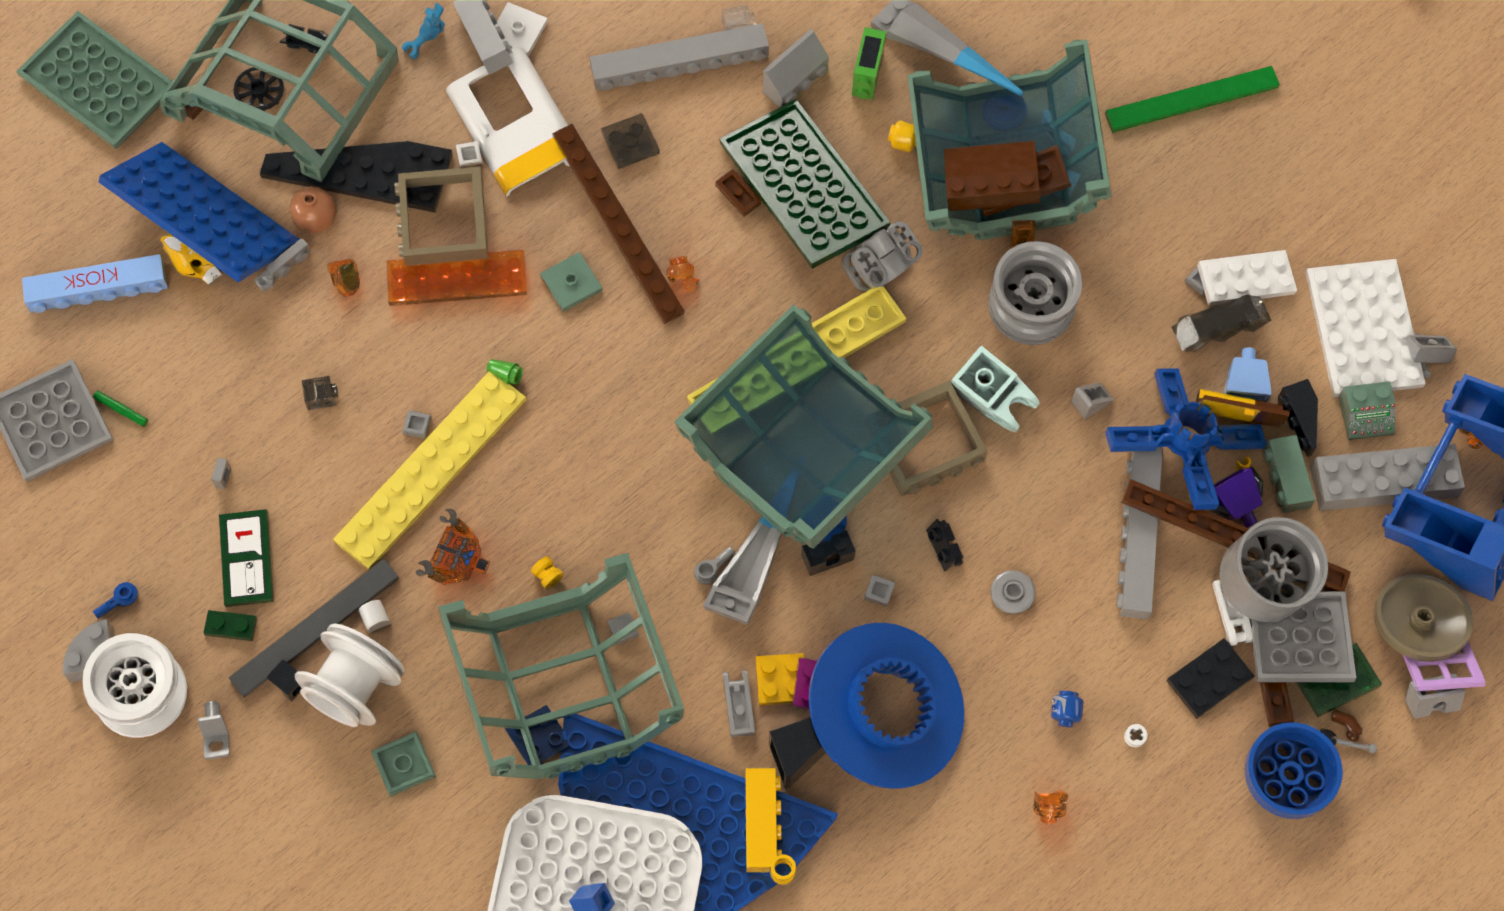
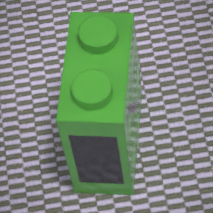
[852,27,886,99]

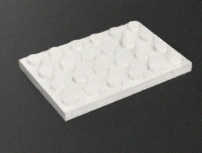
[1305,259,1426,397]

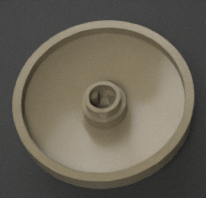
[1374,574,1473,662]

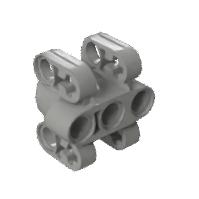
[841,221,923,292]

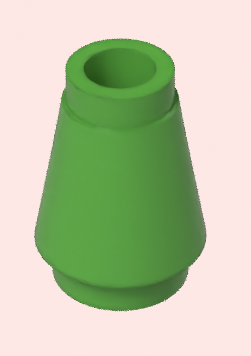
[487,359,523,385]

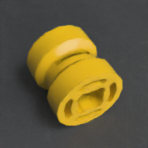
[531,556,564,590]

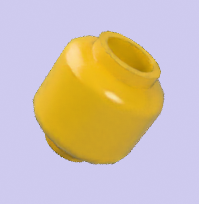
[888,120,917,152]

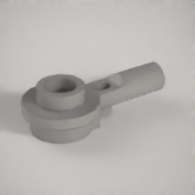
[694,547,735,584]

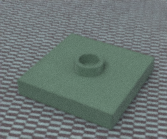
[540,252,603,312]

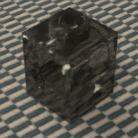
[302,376,339,410]

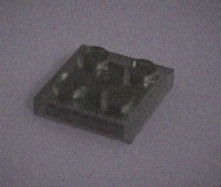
[601,113,660,169]

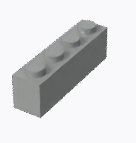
[453,0,513,75]

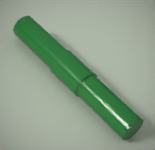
[93,390,148,427]

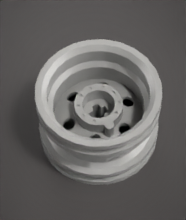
[988,241,1082,345]

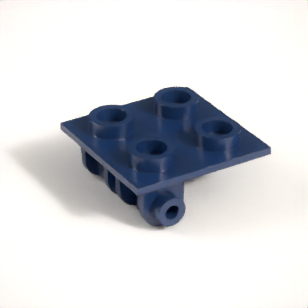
[505,705,572,765]

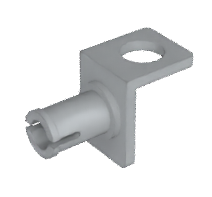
[198,701,229,760]

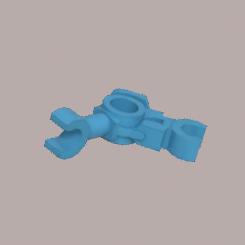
[401,3,445,60]

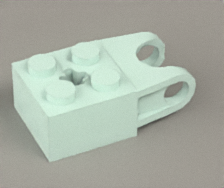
[951,346,1040,432]

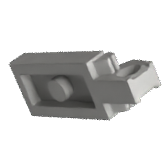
[254,239,310,292]

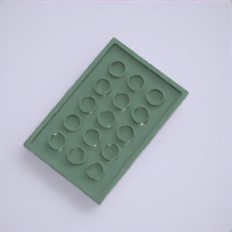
[16,11,173,149]

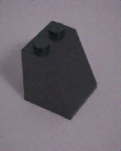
[769,717,826,789]

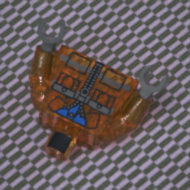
[416,509,490,585]

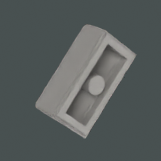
[1407,335,1457,363]

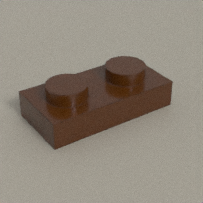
[715,169,761,217]

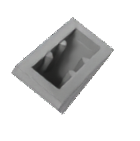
[1071,383,1114,420]

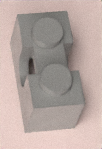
[1405,674,1466,719]

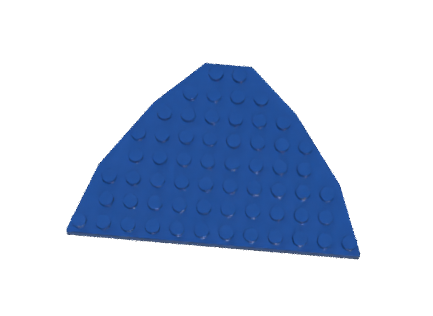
[558,714,838,911]

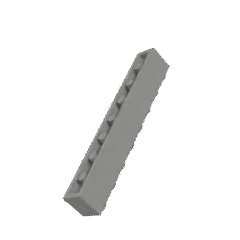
[590,23,769,91]
[1116,447,1163,619]

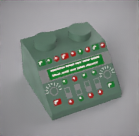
[1338,381,1395,440]

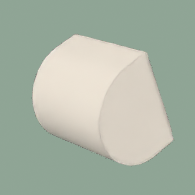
[456,141,482,168]
[359,600,391,633]

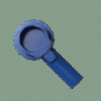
[92,582,138,619]

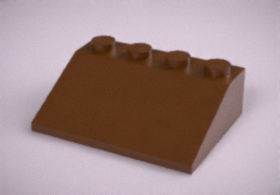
[944,141,1040,211]

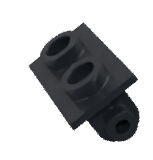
[280,24,328,53]
[926,519,964,572]

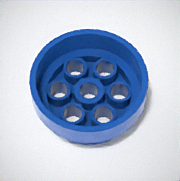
[1244,722,1343,819]

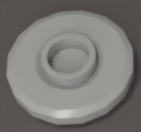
[990,570,1036,614]

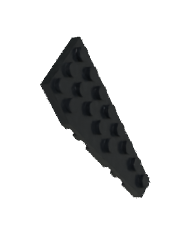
[260,141,452,213]

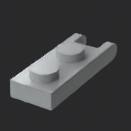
[723,670,755,737]

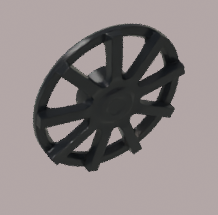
[233,67,284,111]

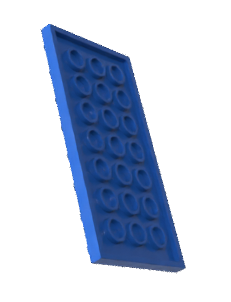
[98,142,300,283]

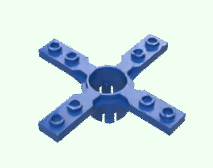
[1105,368,1267,510]

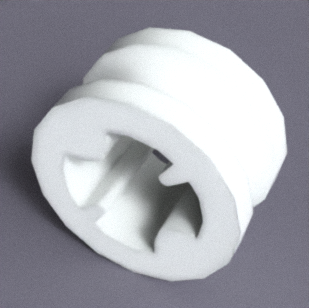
[1124,724,1148,748]

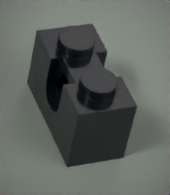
[801,530,856,576]

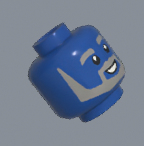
[1051,691,1084,727]

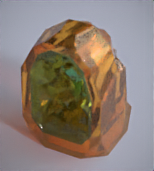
[327,259,360,297]

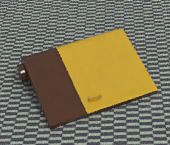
[1196,389,1290,427]

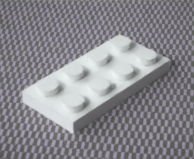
[1197,250,1297,306]

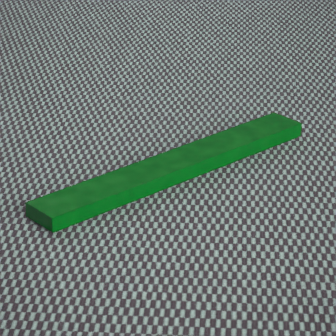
[1105,66,1280,133]

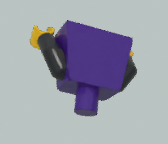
[1188,457,1264,528]

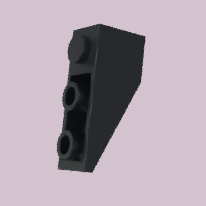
[1278,379,1318,457]

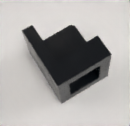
[267,660,302,702]

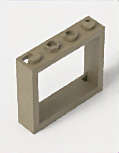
[395,167,488,266]
[865,380,988,496]

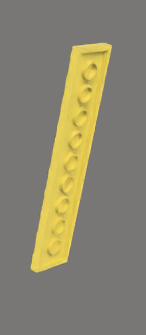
[687,286,907,436]
[333,371,526,570]

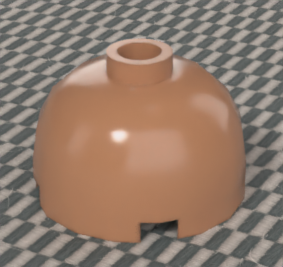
[290,186,337,233]

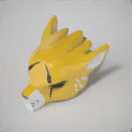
[160,233,222,285]

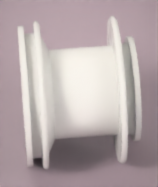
[295,624,405,727]
[83,633,188,738]

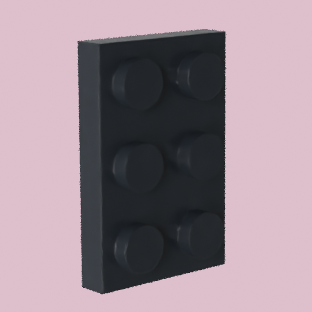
[1166,638,1255,719]

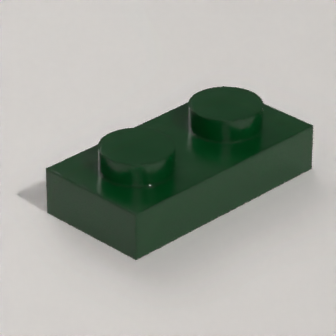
[203,610,257,641]

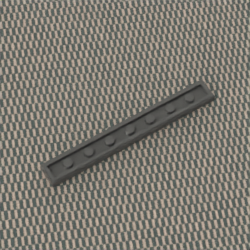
[229,559,399,698]

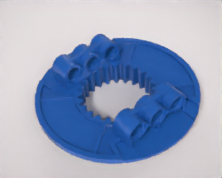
[809,623,964,789]

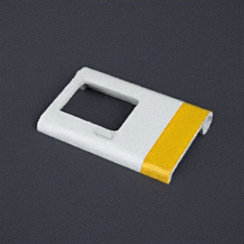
[446,47,570,197]

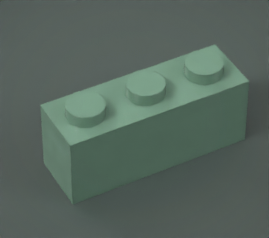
[1263,435,1316,513]

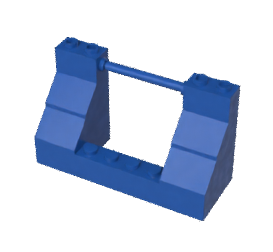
[1382,374,1504,601]

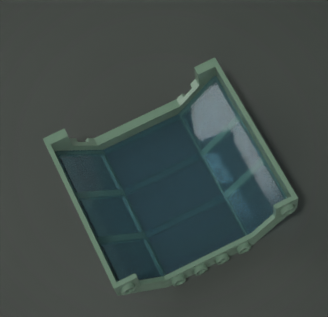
[908,40,1112,240]
[674,304,933,549]

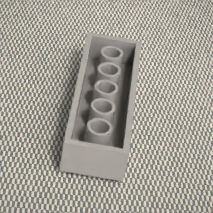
[1310,444,1465,511]

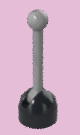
[1320,728,1377,753]

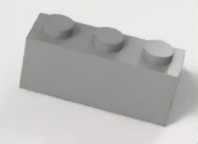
[763,29,829,108]

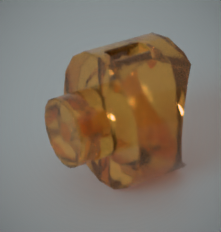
[1033,790,1068,824]

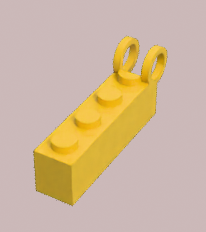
[745,768,796,885]

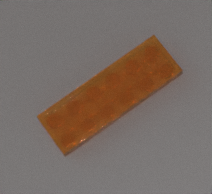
[386,250,527,306]

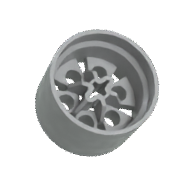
[1220,517,1328,622]

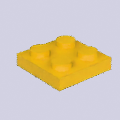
[755,653,804,706]

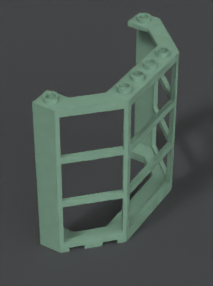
[159,0,399,182]
[439,553,684,779]

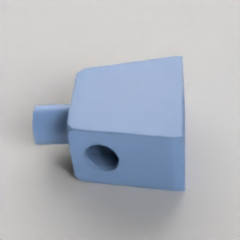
[1224,347,1271,402]

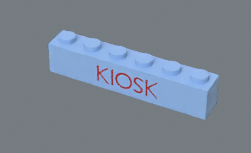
[22,254,168,313]

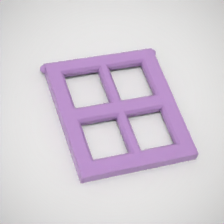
[1403,641,1486,691]

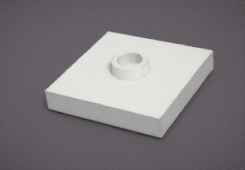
[495,2,548,57]

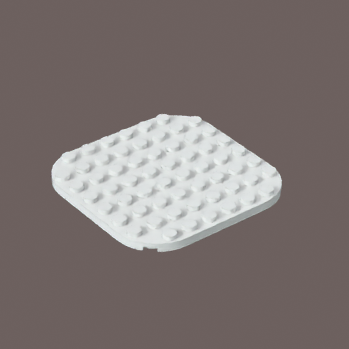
[487,795,702,911]

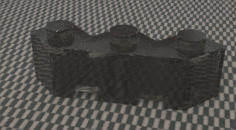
[1171,294,1272,352]

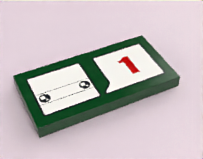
[219,509,274,607]

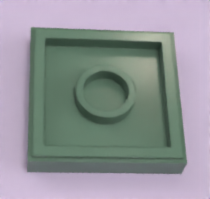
[371,731,436,797]

